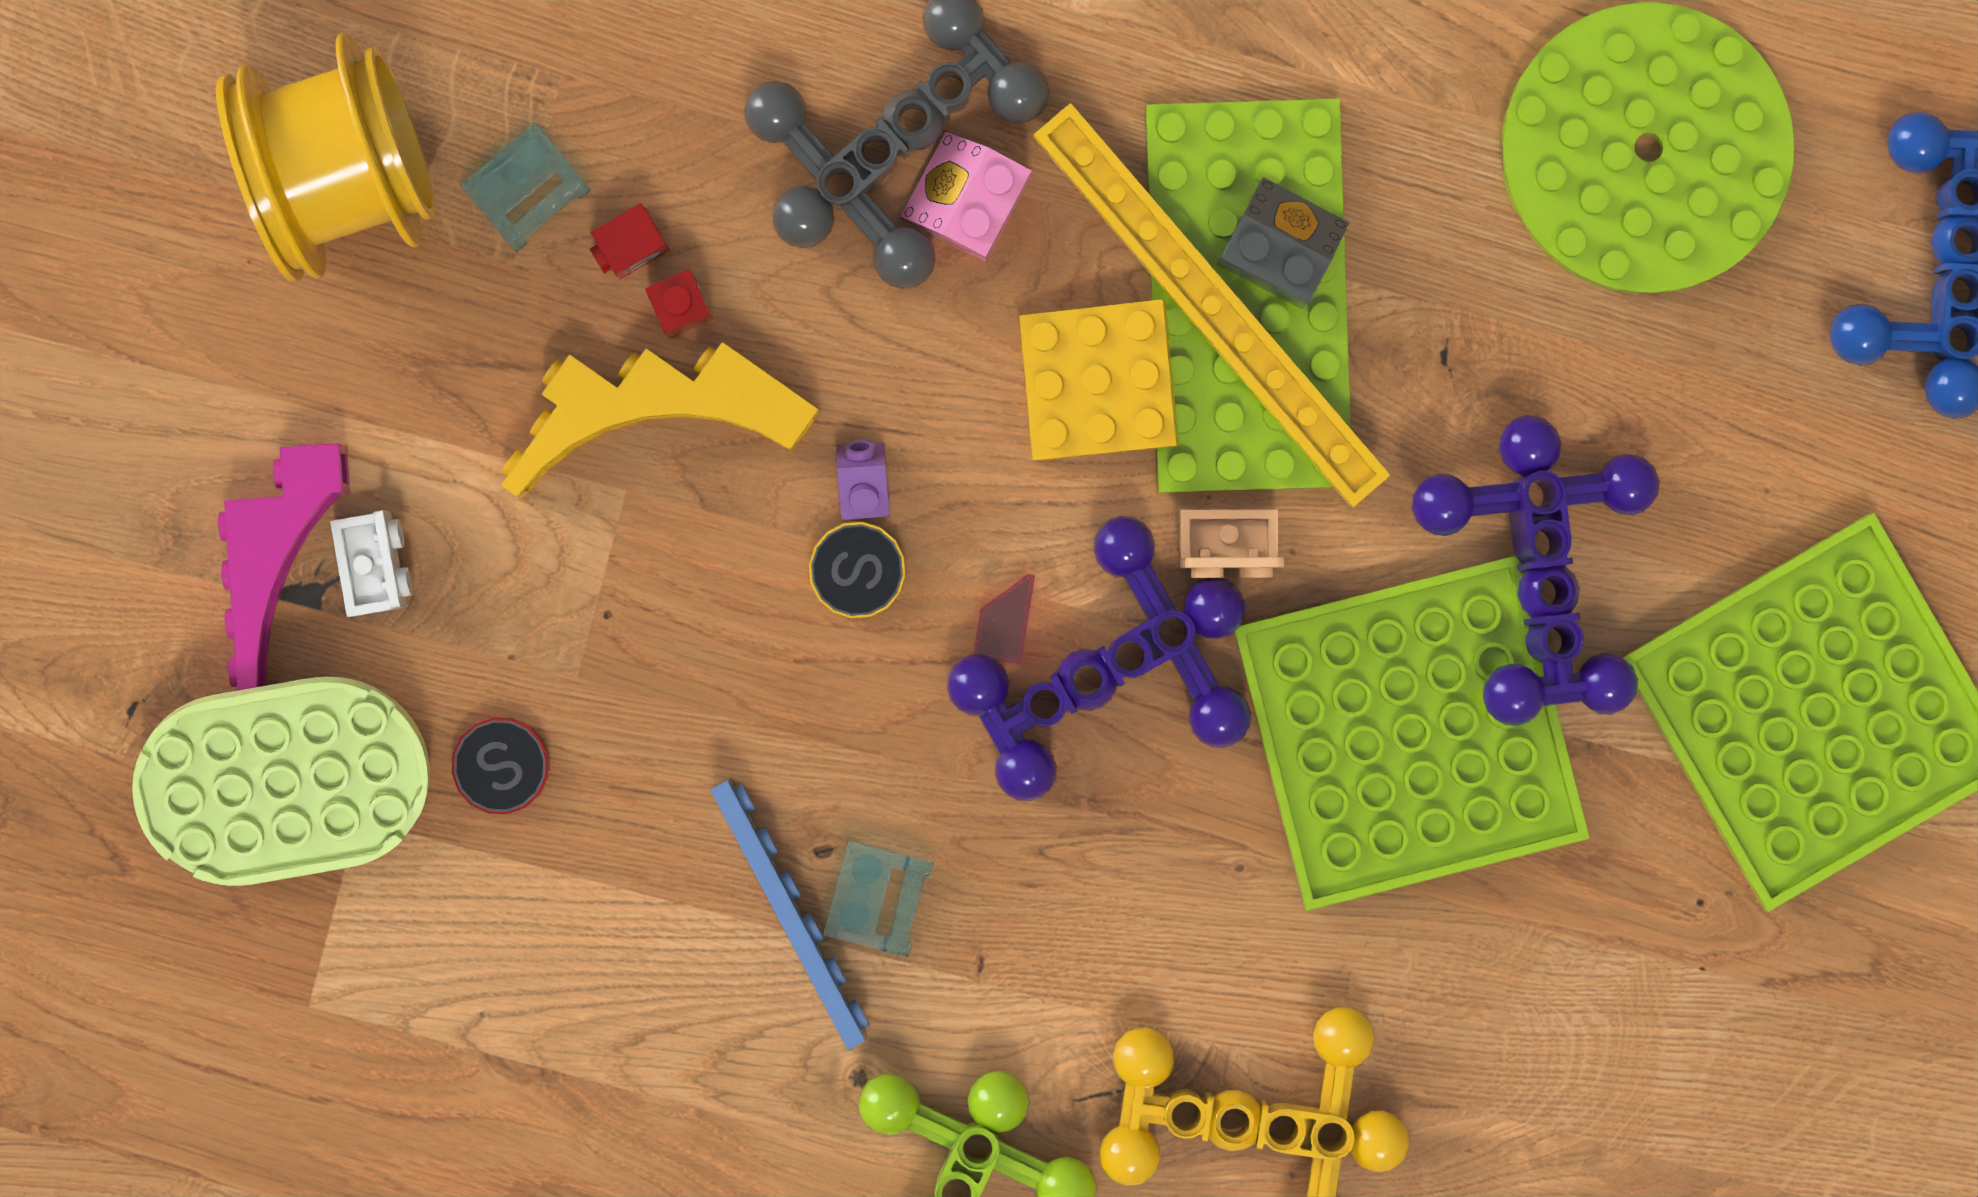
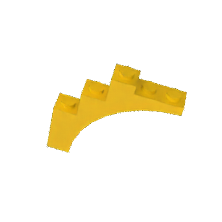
[501,342,821,499]

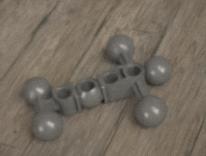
[744,0,1049,289]

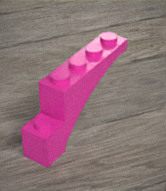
[218,443,350,691]

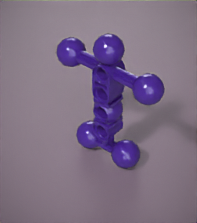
[1411,415,1660,726]
[947,516,1251,801]

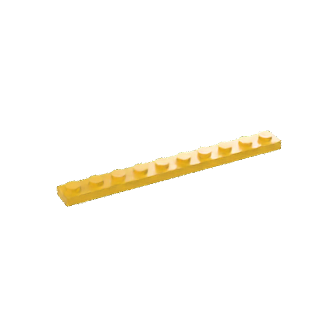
[1033,103,1390,508]

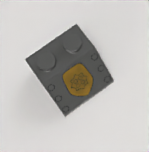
[1217,177,1349,310]

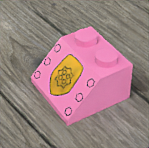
[900,132,1032,263]

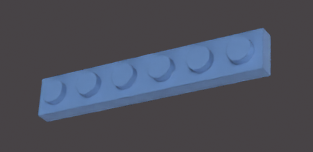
[710,778,870,1050]

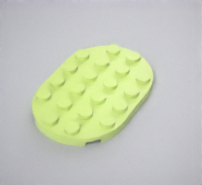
[132,677,430,886]

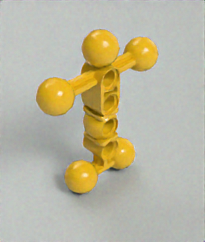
[1099,1007,1410,1197]

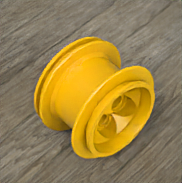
[216,32,436,282]

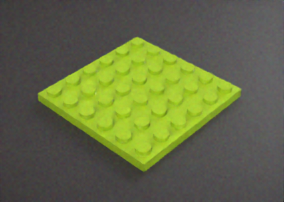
[1621,512,1978,912]
[1234,556,1590,911]

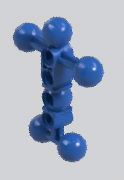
[1829,112,1978,419]

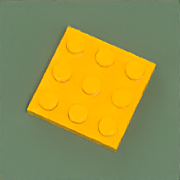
[1019,299,1179,461]

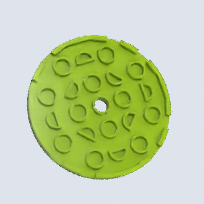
[1501,2,1794,294]

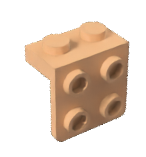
[1179,510,1284,578]

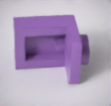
[836,440,890,520]

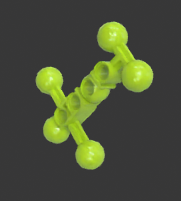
[858,1071,1097,1197]

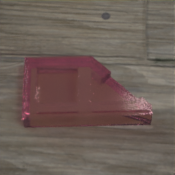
[974,574,1035,664]

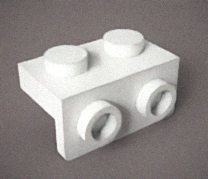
[330,510,413,617]

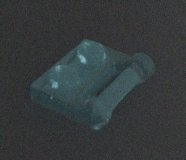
[461,123,591,252]
[824,840,934,957]

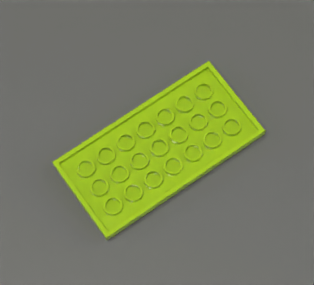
[1145,99,1351,493]

